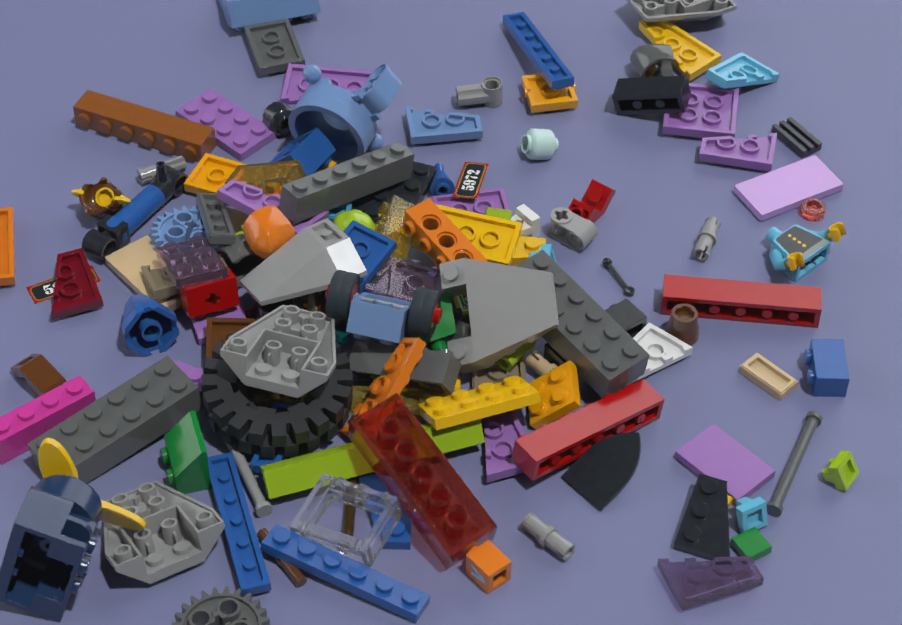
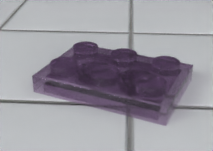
[156,236,228,289]

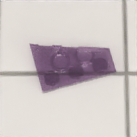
[657,556,764,611]

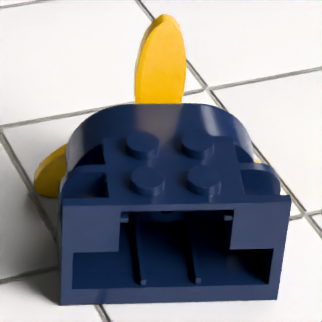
[0,438,146,622]

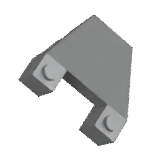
[439,258,559,373]

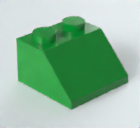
[161,410,211,494]

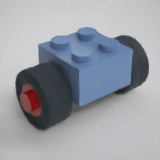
[325,270,442,346]

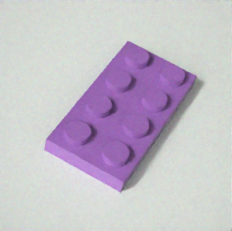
[175,88,276,161]

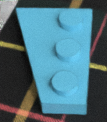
[705,52,780,89]

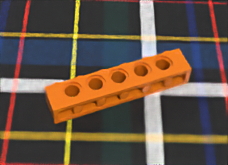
[402,198,488,300]

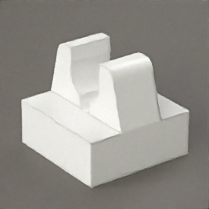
[511,204,540,237]

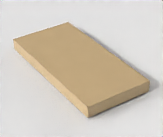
[104,235,181,311]

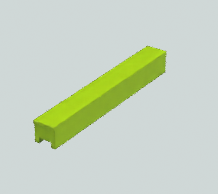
[260,419,485,499]

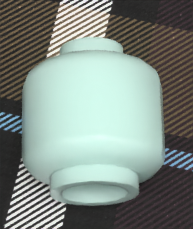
[521,128,559,160]

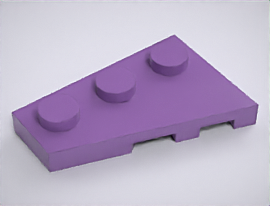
[698,133,777,171]

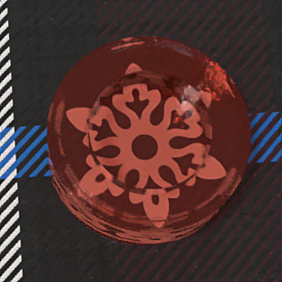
[800,198,826,222]

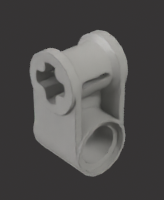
[548,207,598,252]

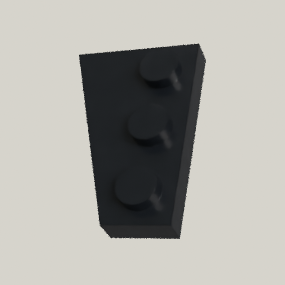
[674,473,730,566]

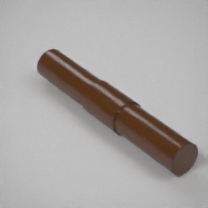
[257,528,307,587]

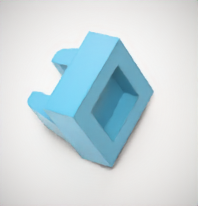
[735,496,768,533]

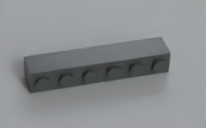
[279,141,415,223]

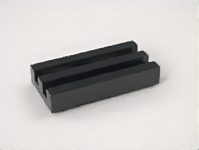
[771,117,822,158]

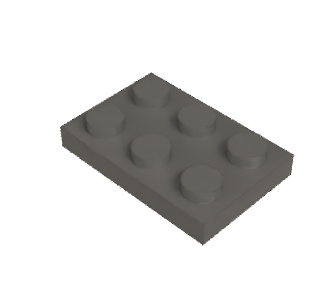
[244,19,305,75]

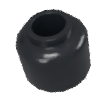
[263,101,293,137]

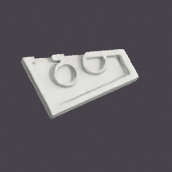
[626,322,693,386]

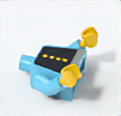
[766,222,847,283]

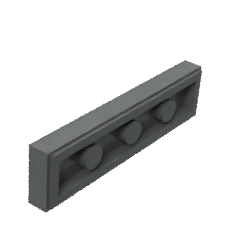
[196,193,236,245]

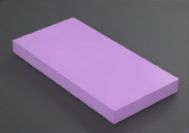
[733,155,844,221]

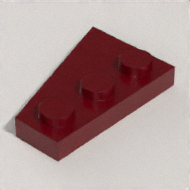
[51,248,104,320]

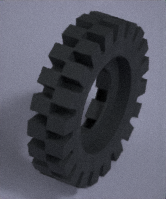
[202,330,353,458]

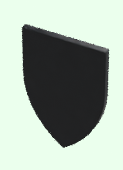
[562,432,641,511]

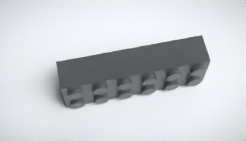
[516,250,650,398]
[27,355,203,483]

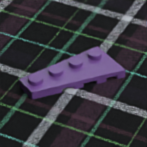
[281,63,373,104]
[216,179,329,235]

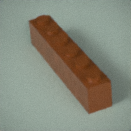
[73,90,216,163]

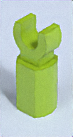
[496,340,536,371]

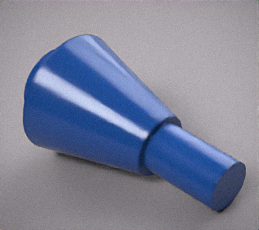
[430,163,455,196]

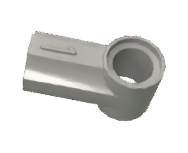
[456,76,503,108]

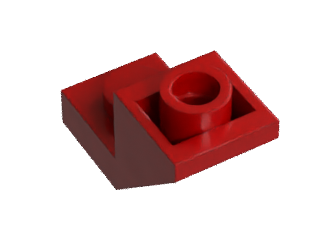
[564,179,616,223]

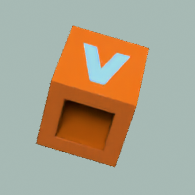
[465,540,511,594]

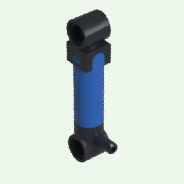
[82,161,188,262]

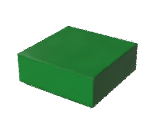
[730,527,772,564]

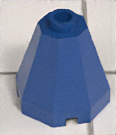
[122,293,179,357]

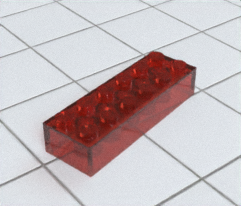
[348,393,498,570]

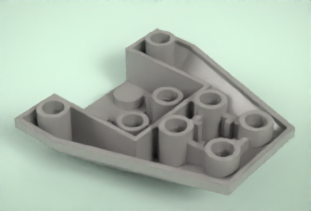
[626,0,737,22]
[240,218,368,306]
[220,305,336,398]
[104,480,225,584]

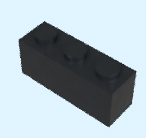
[612,75,691,115]

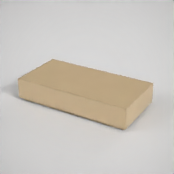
[739,353,798,401]

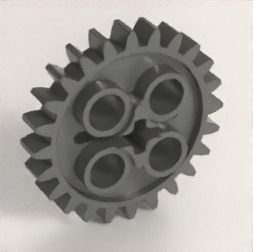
[172,587,270,625]

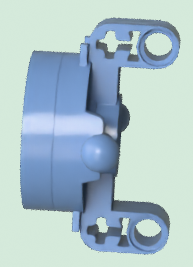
[288,64,402,164]

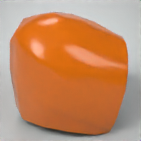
[243,205,295,259]

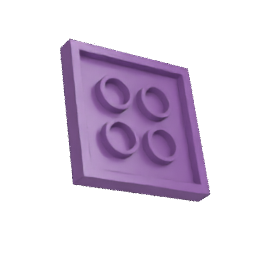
[662,83,739,138]

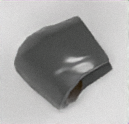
[630,44,674,77]
[214,234,264,287]

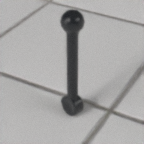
[602,257,635,297]

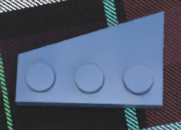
[405,106,483,145]

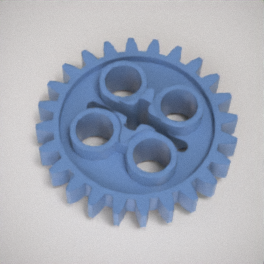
[151,205,233,263]

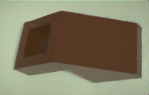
[11,354,67,396]

